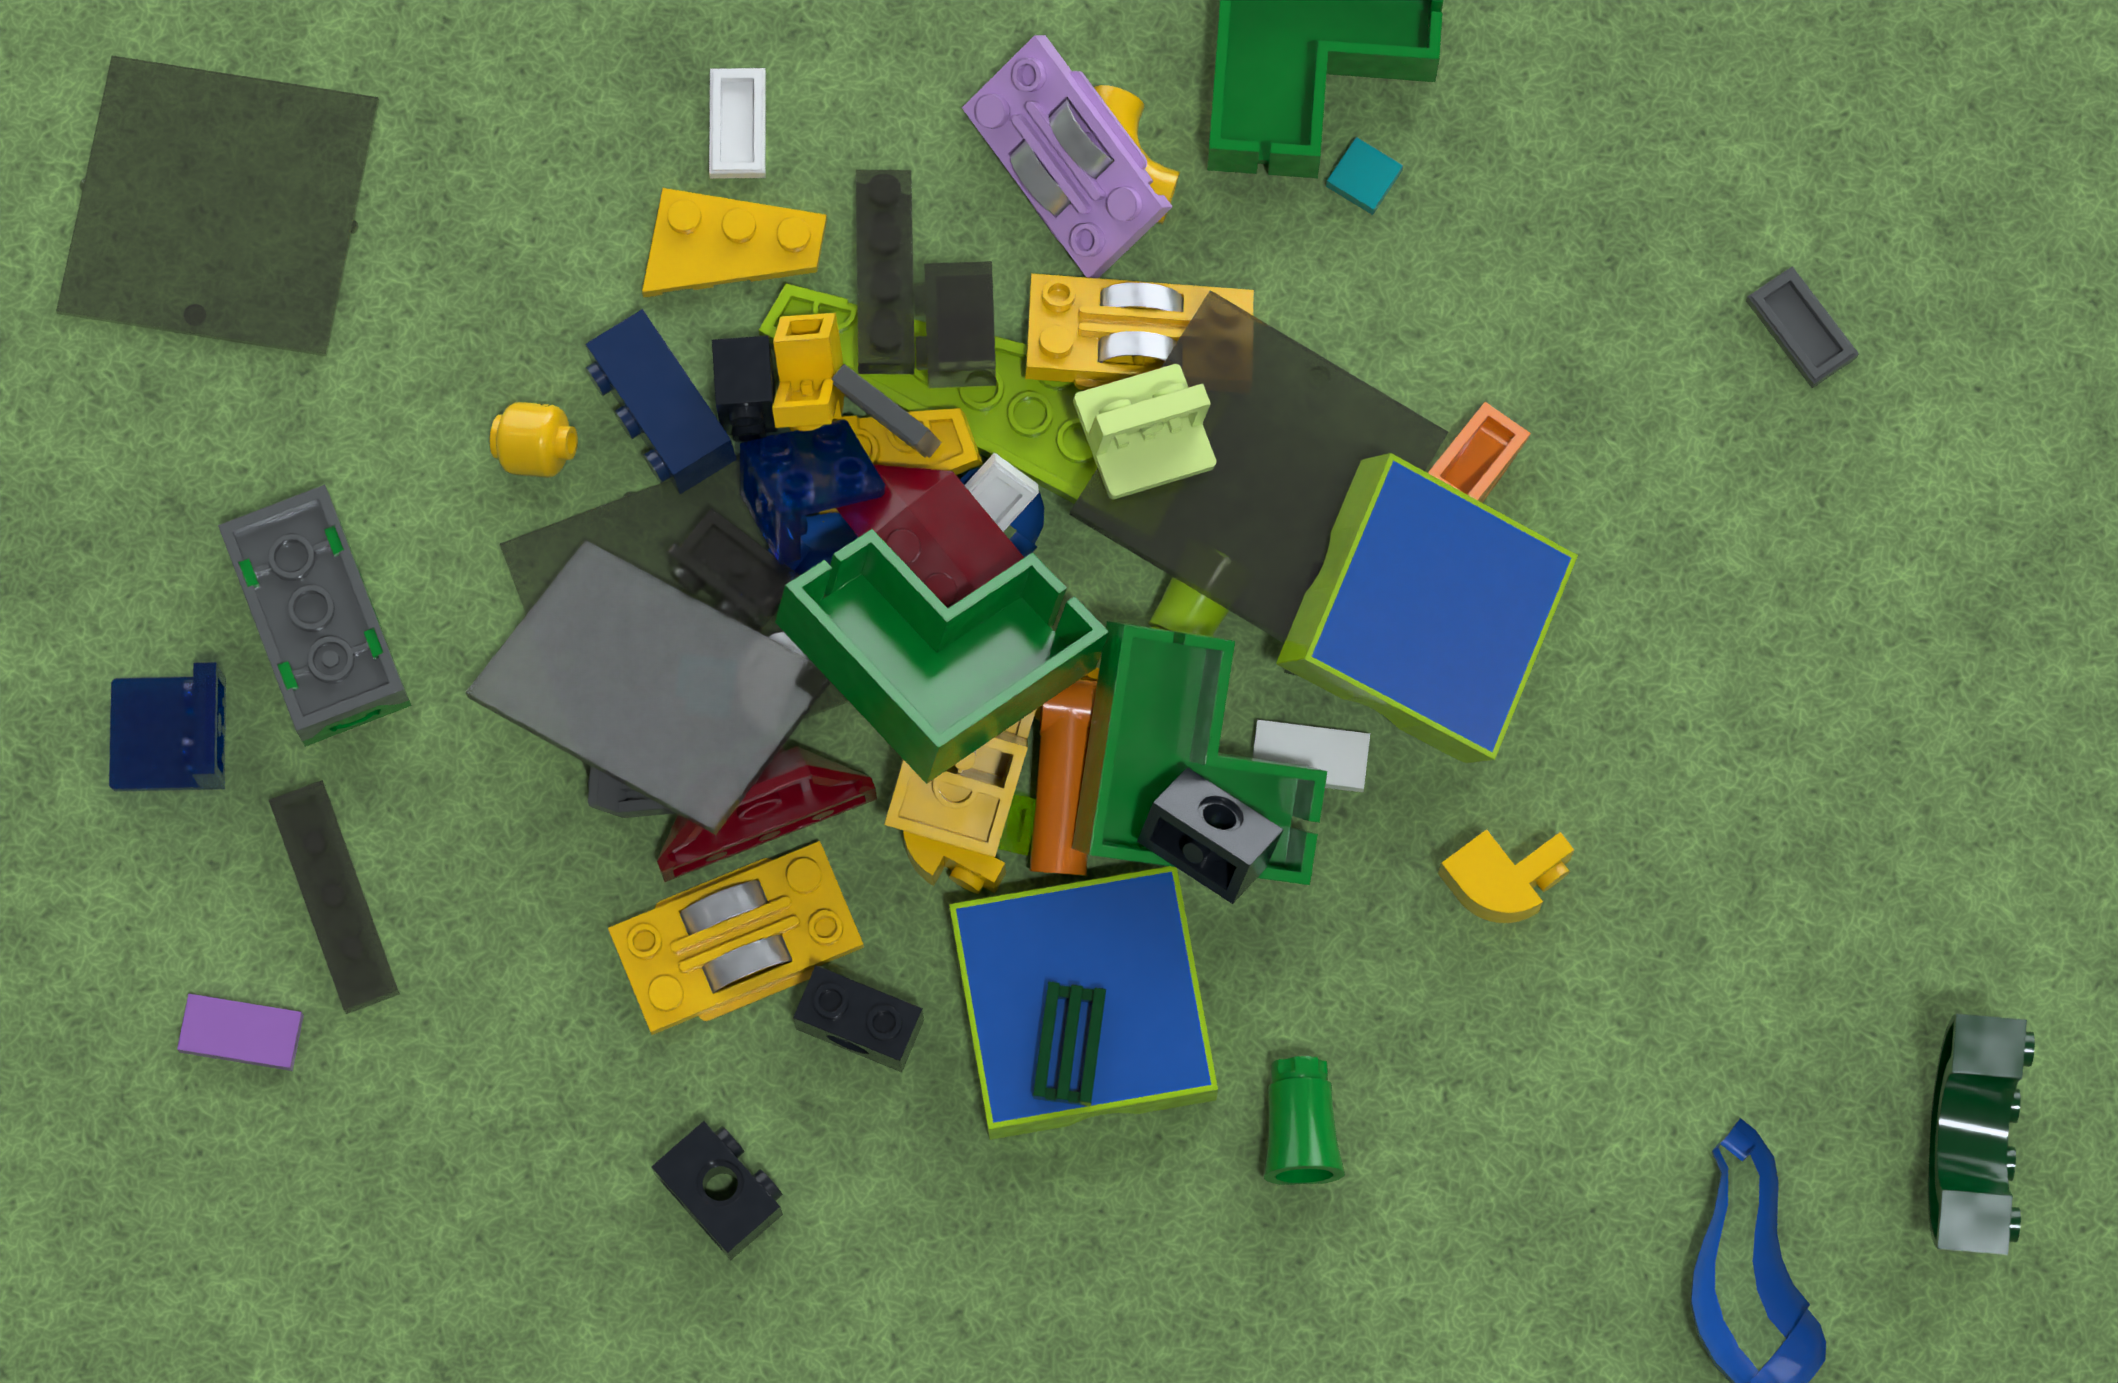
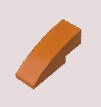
[1428,402,1531,503]

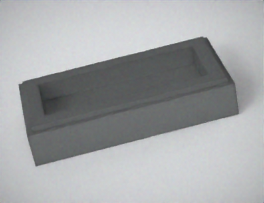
[1746,266,1859,388]
[832,364,942,458]

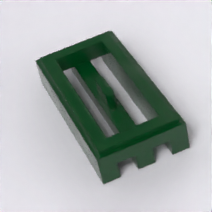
[1033,981,1106,1106]

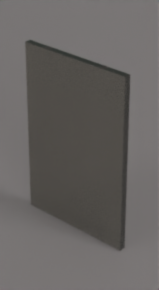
[466,540,831,835]

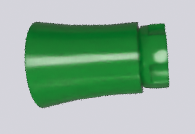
[1264,1056,1345,1185]

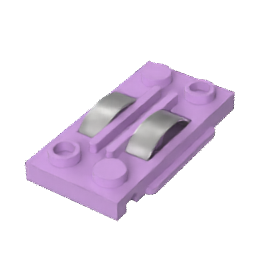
[962,35,1172,278]

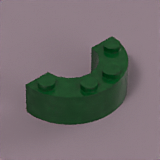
[1928,1014,2035,1255]

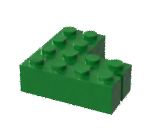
[1207,0,1443,179]
[775,529,1109,784]
[1072,621,1328,885]

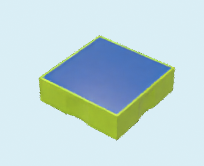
[1276,453,1578,763]
[949,866,1218,1140]

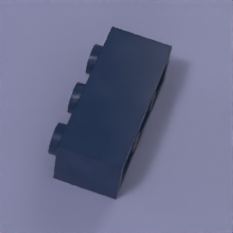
[585,309,737,494]

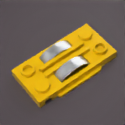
[1025,273,1254,395]
[608,841,864,1035]

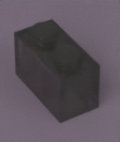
[914,261,996,388]

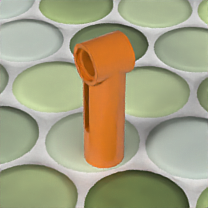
[1029,680,1097,876]

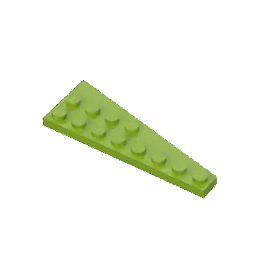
[758,283,1231,545]

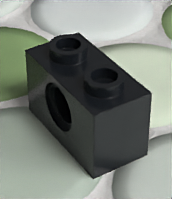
[712,336,778,443]
[1137,767,1283,904]
[793,965,924,1072]
[651,1121,783,1260]

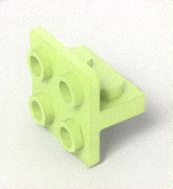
[1073,364,1216,499]

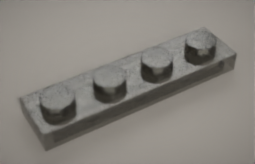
[855,170,915,374]
[269,780,400,1014]

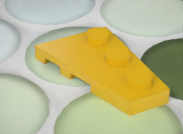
[642,188,827,298]
[789,408,983,522]

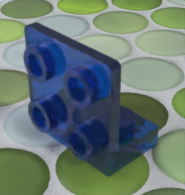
[740,420,885,565]
[109,662,226,792]

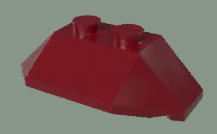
[830,465,1024,608]
[657,746,877,882]

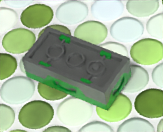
[218,485,412,747]

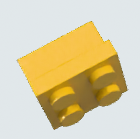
[884,710,1036,857]

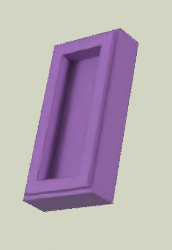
[177,994,304,1071]

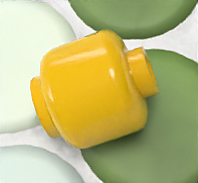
[490,402,578,478]

